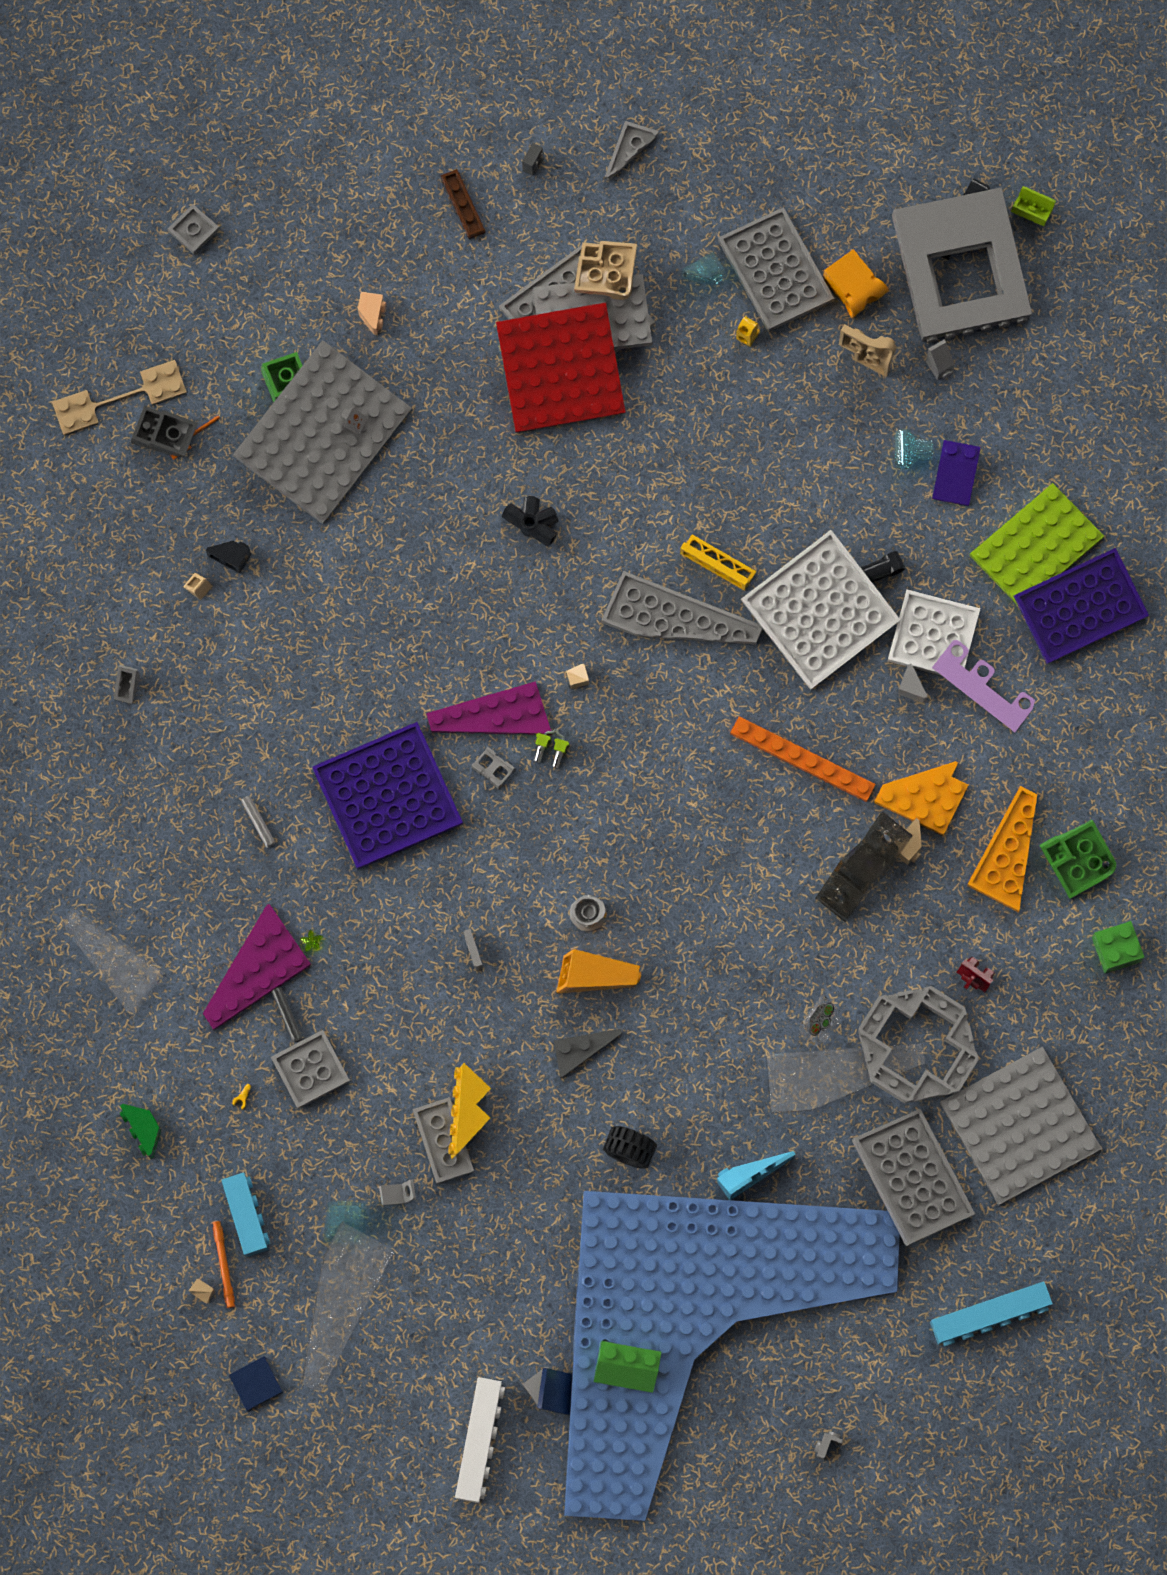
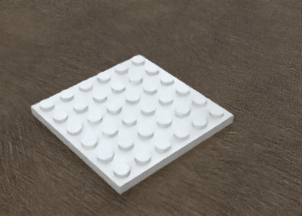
[741,530,900,690]

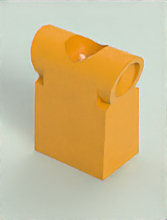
[823,249,889,318]

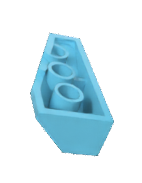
[717,1151,796,1200]

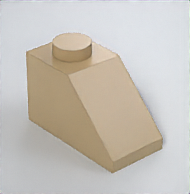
[890,818,922,865]

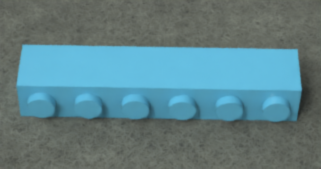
[930,1281,1053,1347]

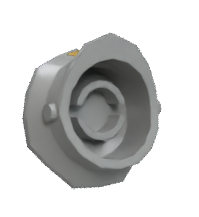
[570,895,607,931]

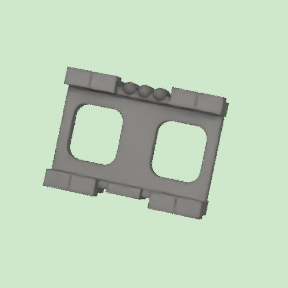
[471,746,516,789]

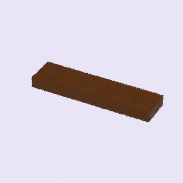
[440,169,486,239]

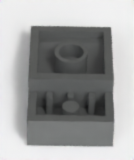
[131,405,198,457]

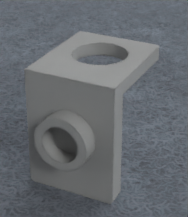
[379,1179,416,1206]

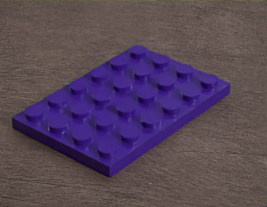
[1014,548,1149,664]

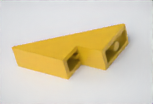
[448,1063,491,1159]

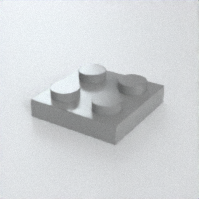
[167,204,220,255]

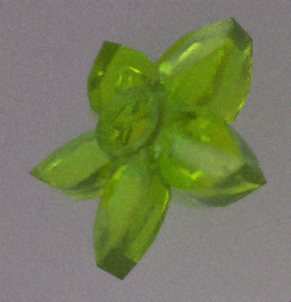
[300,929,323,952]

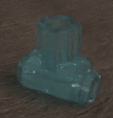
[894,429,933,469]

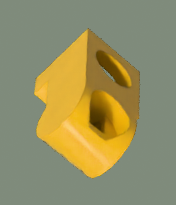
[736,316,760,347]

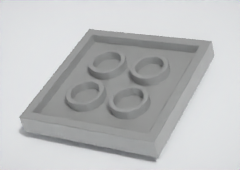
[271,1030,350,1109]

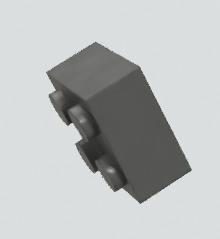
[522,143,544,176]

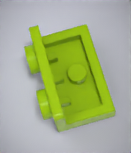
[1011,186,1056,226]

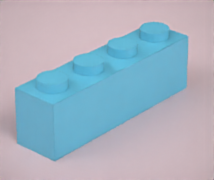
[221,1172,271,1257]

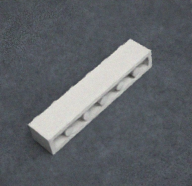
[455,1377,505,1504]

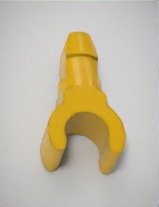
[232,1084,251,1110]

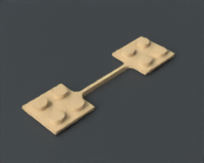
[52,360,187,435]

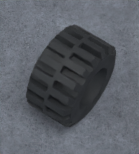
[603,1126,657,1168]

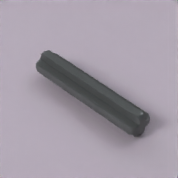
[272,987,302,1042]

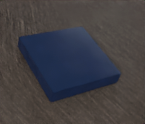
[229,1356,283,1411]
[537,1368,572,1415]

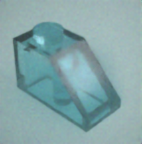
[681,252,725,285]

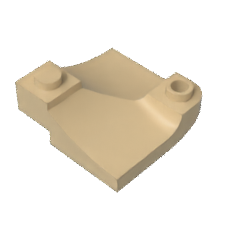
[574,241,637,300]
[839,324,897,377]

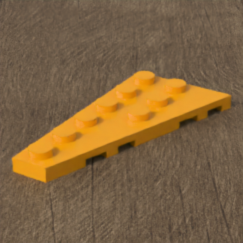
[967,786,1037,913]

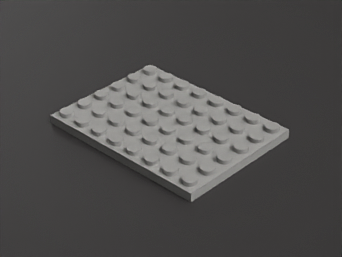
[233,340,412,524]

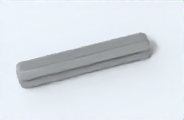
[241,796,275,848]

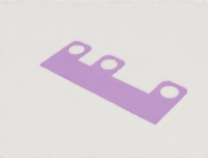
[932,640,1035,732]

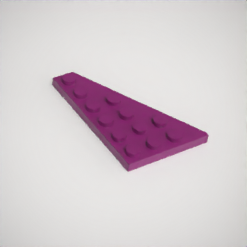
[203,904,311,1030]

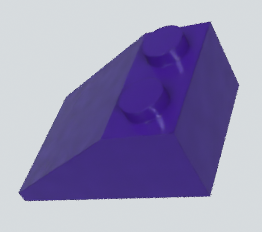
[932,440,981,506]

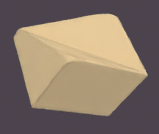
[566,664,589,689]
[189,1279,215,1303]

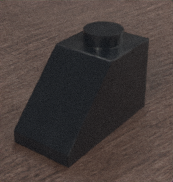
[206,541,251,573]

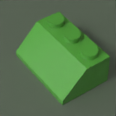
[593,1341,661,1393]

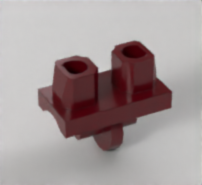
[956,957,994,993]

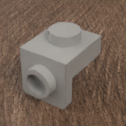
[814,1431,844,1460]

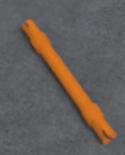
[212,1221,235,1308]

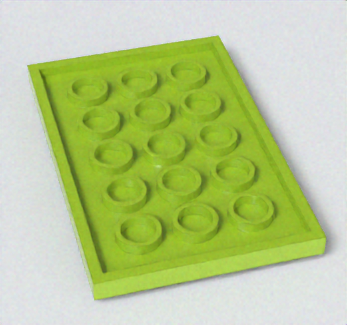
[969,483,1104,606]

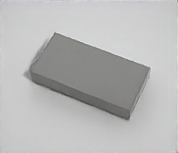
[463,929,483,971]

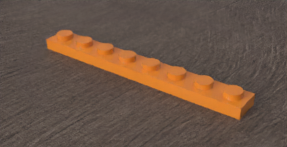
[730,716,876,802]

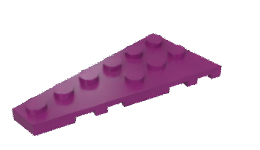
[426,681,552,735]

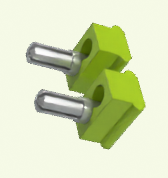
[534,729,570,768]

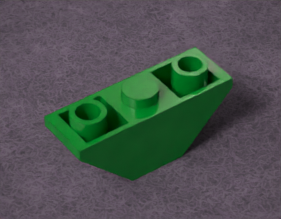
[120,1104,161,1159]

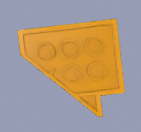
[874,761,969,836]

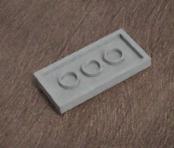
[413,1097,474,1184]

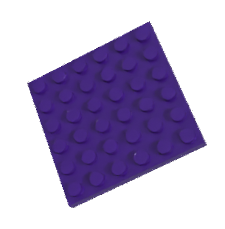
[312,722,463,870]

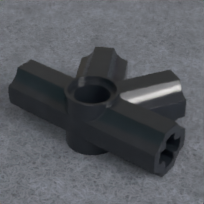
[502,496,558,547]

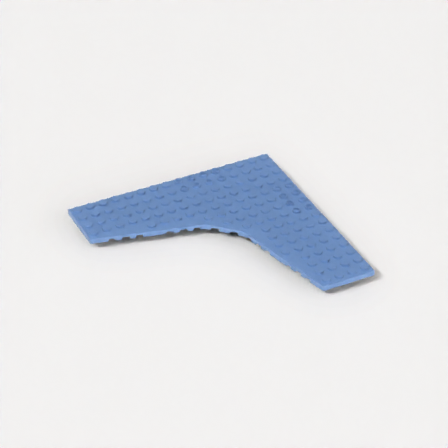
[564,1191,900,1521]

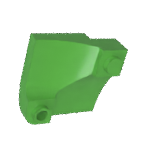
[1039,820,1116,898]

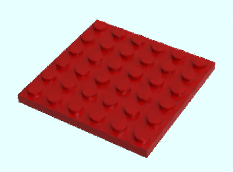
[496,302,626,433]

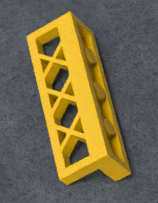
[680,534,756,591]

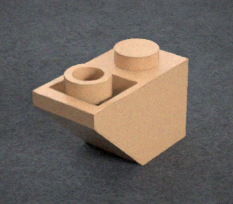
[358,292,386,336]

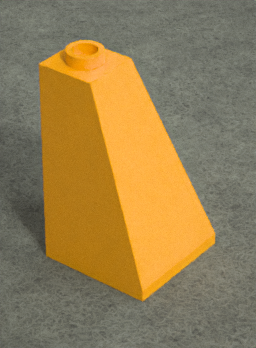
[556,949,641,993]

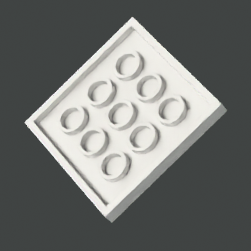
[888,590,980,675]

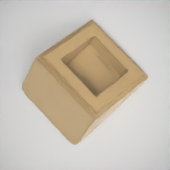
[183,573,212,600]

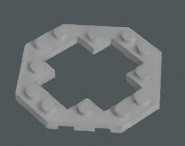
[858,986,979,1104]

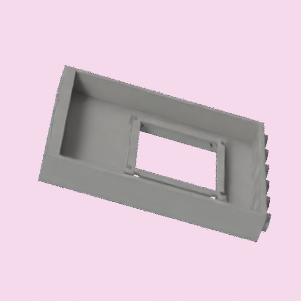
[892,187,1032,343]

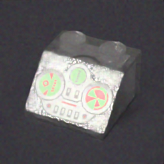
[798,994,841,1046]

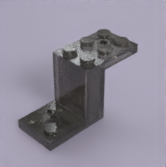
[815,812,913,922]

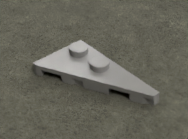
[605,121,659,181]

